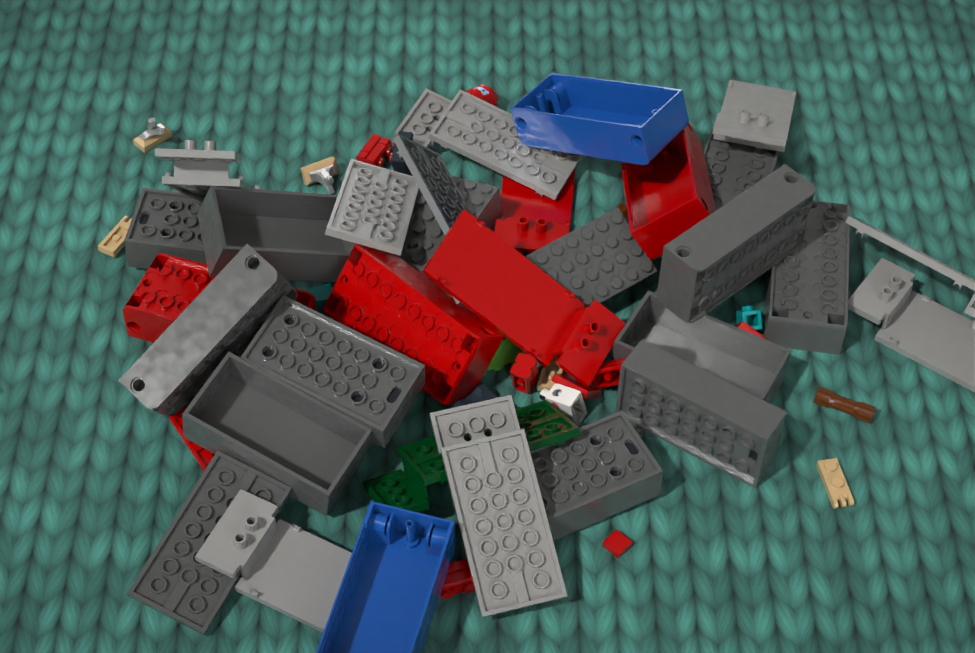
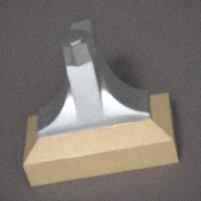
[133,118,172,153]
[300,156,339,195]

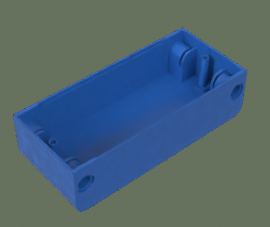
[510,73,689,165]
[316,501,456,653]

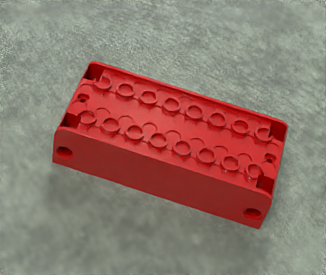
[621,123,716,261]
[323,243,505,405]
[123,253,317,343]

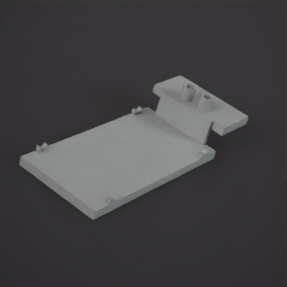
[712,80,796,152]
[394,88,582,200]
[155,140,260,195]
[325,159,419,256]
[845,216,975,330]
[848,258,975,392]
[429,395,567,618]
[195,489,352,633]

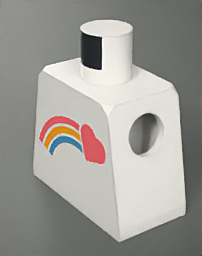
[539,383,587,426]

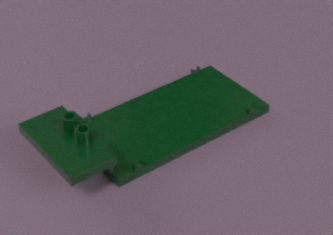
[363,400,580,512]

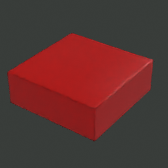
[602,529,632,558]

